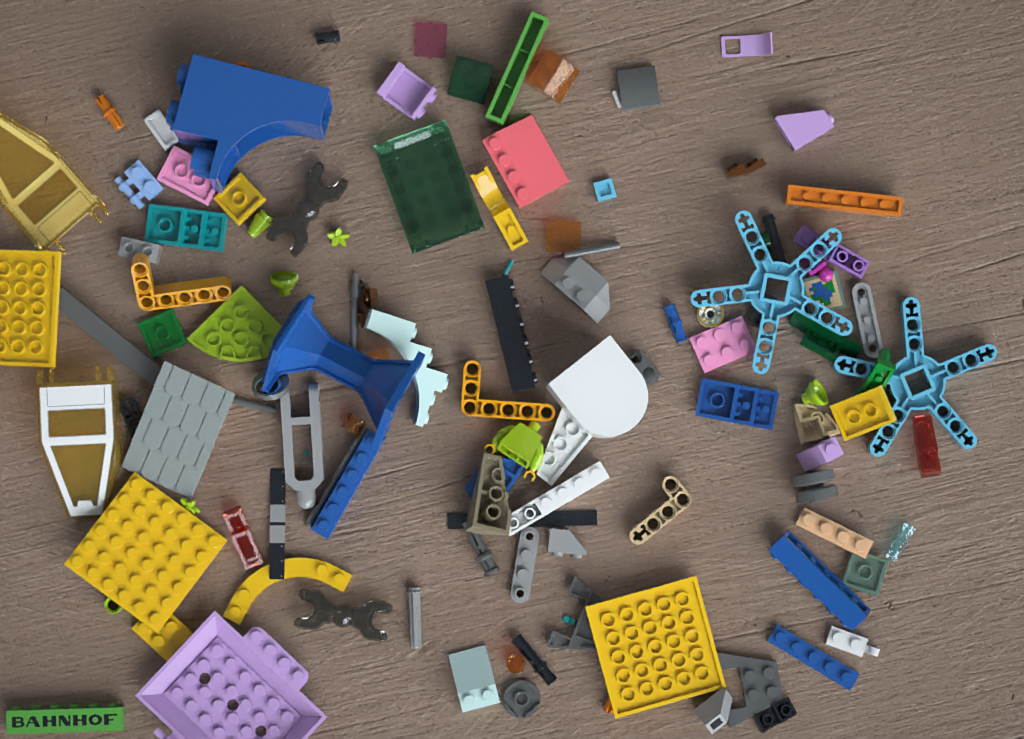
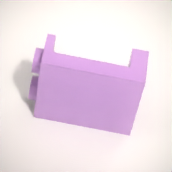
[377,62,437,122]

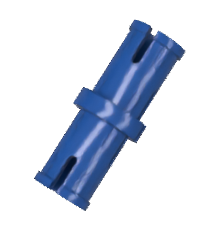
[663,304,688,344]

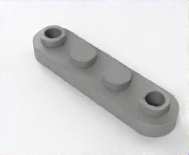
[851,282,883,358]
[511,527,539,603]

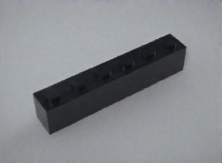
[485,275,538,393]

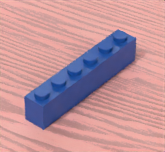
[311,429,386,539]
[768,529,871,631]

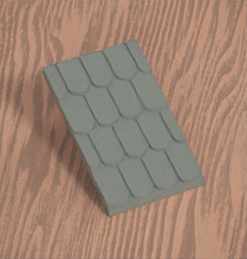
[122,361,235,499]

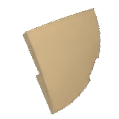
[793,404,841,445]

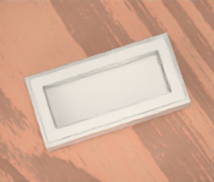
[143,109,179,151]

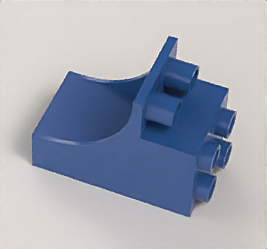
[166,54,333,194]

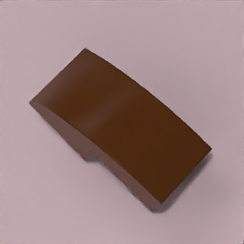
[725,158,766,178]
[357,288,377,328]

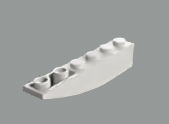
[509,461,610,536]

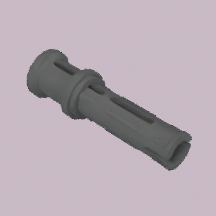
[462,521,500,576]

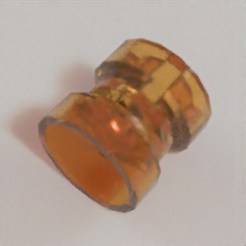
[506,653,526,674]

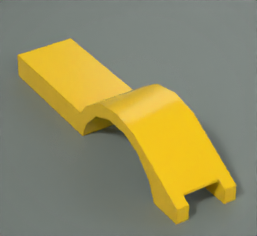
[470,166,529,251]

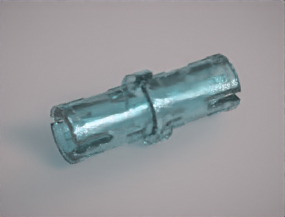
[885,523,915,562]

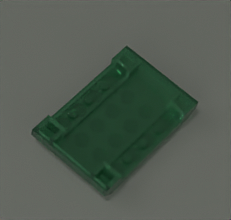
[374,120,485,254]

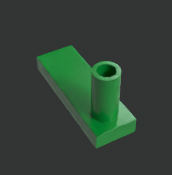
[856,348,896,395]

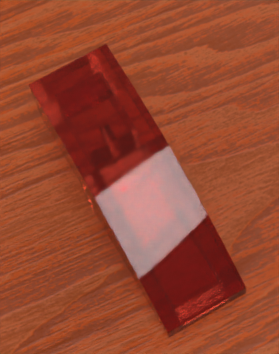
[912,414,941,478]
[223,505,263,570]

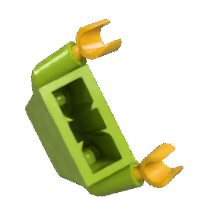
[484,420,544,482]

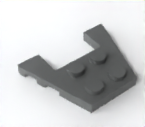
[546,577,604,651]
[717,652,783,728]

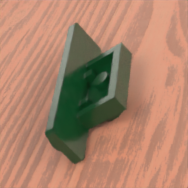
[788,311,863,362]

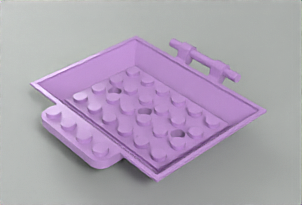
[135,611,327,739]

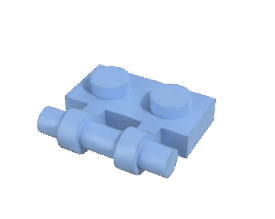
[114,160,164,210]

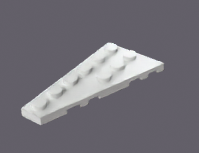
[537,409,592,486]

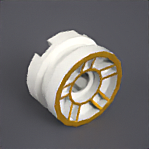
[696,301,724,328]

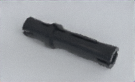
[511,634,557,686]

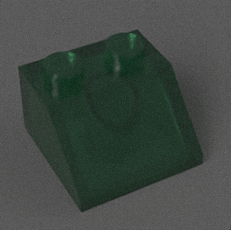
[447,55,494,105]

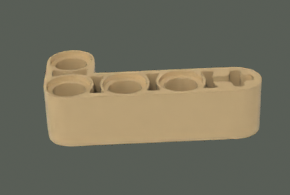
[629,476,691,545]

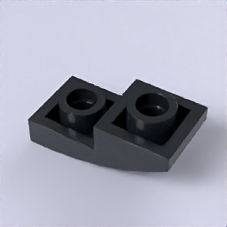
[752,697,797,733]

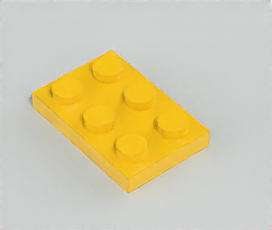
[829,385,897,441]
[131,614,194,661]

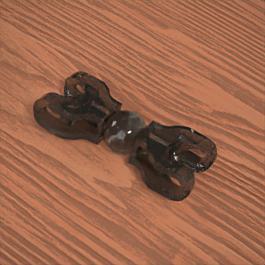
[266,162,349,258]
[293,589,393,642]

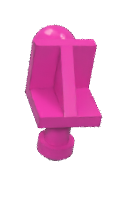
[800,258,833,282]

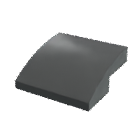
[617,65,660,111]

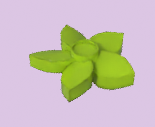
[327,227,350,247]
[180,497,200,515]

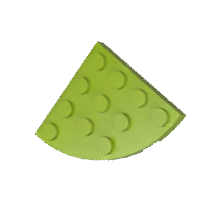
[187,285,282,362]

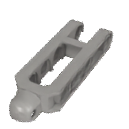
[280,384,325,509]

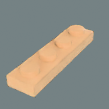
[796,507,874,559]

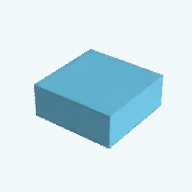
[593,178,617,202]

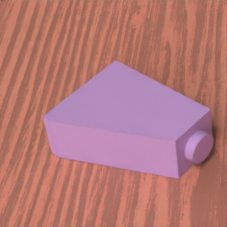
[773,110,834,152]
[796,437,844,472]

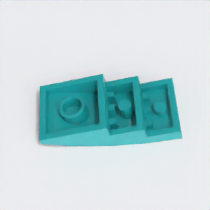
[144,204,229,252]

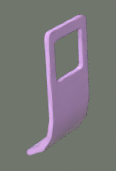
[721,32,773,58]

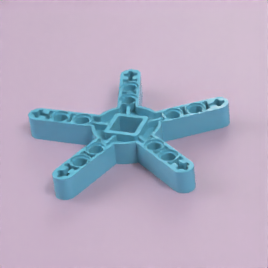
[690,210,853,374]
[832,297,998,457]

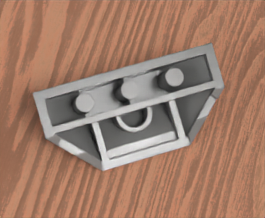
[540,257,610,323]

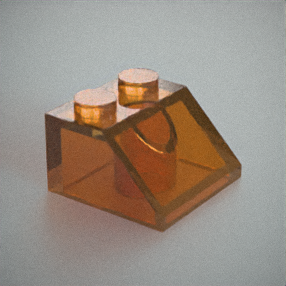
[527,49,580,104]

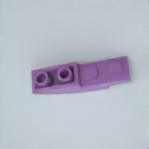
[792,225,870,279]

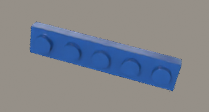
[767,624,860,691]

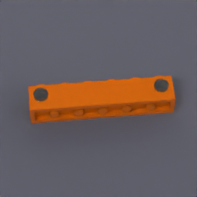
[784,184,903,219]

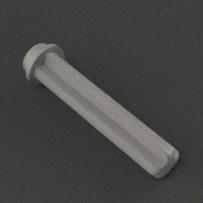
[407,587,422,649]

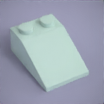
[448,645,500,712]

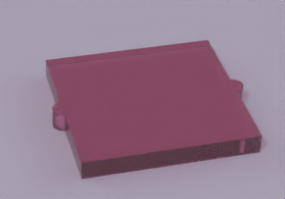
[414,22,447,59]

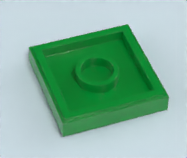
[137,308,188,358]

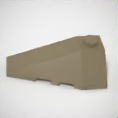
[465,453,512,535]

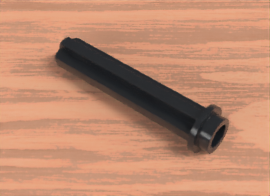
[761,214,786,263]

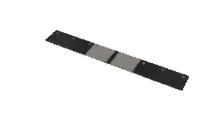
[269,468,286,579]

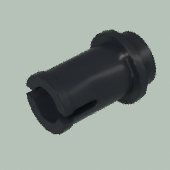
[316,29,340,45]

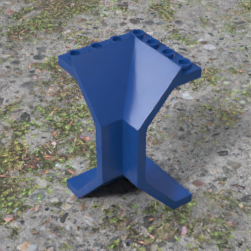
[261,294,426,451]

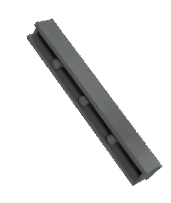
[59,285,162,387]

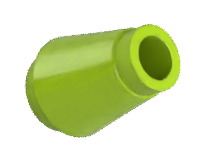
[247,209,274,238]

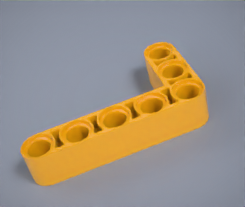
[131,253,232,311]
[461,360,555,422]

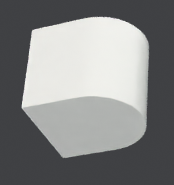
[546,335,648,438]

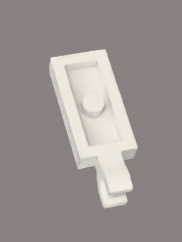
[825,626,880,657]

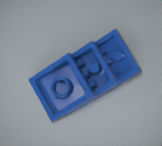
[695,378,779,430]

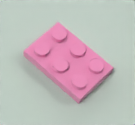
[156,146,215,206]
[689,316,755,373]

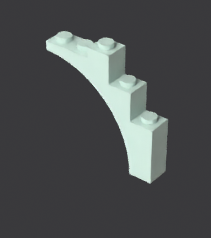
[364,309,449,427]

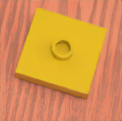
[213,172,267,226]

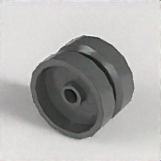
[791,468,838,503]

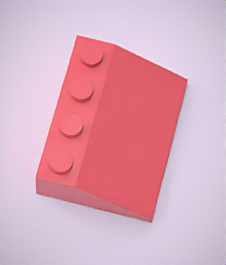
[482,115,569,209]

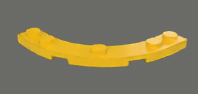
[223,557,352,625]

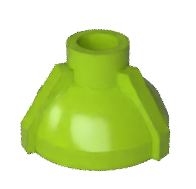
[270,271,298,296]
[801,379,829,406]

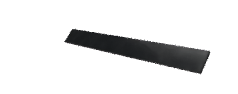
[447,510,597,529]

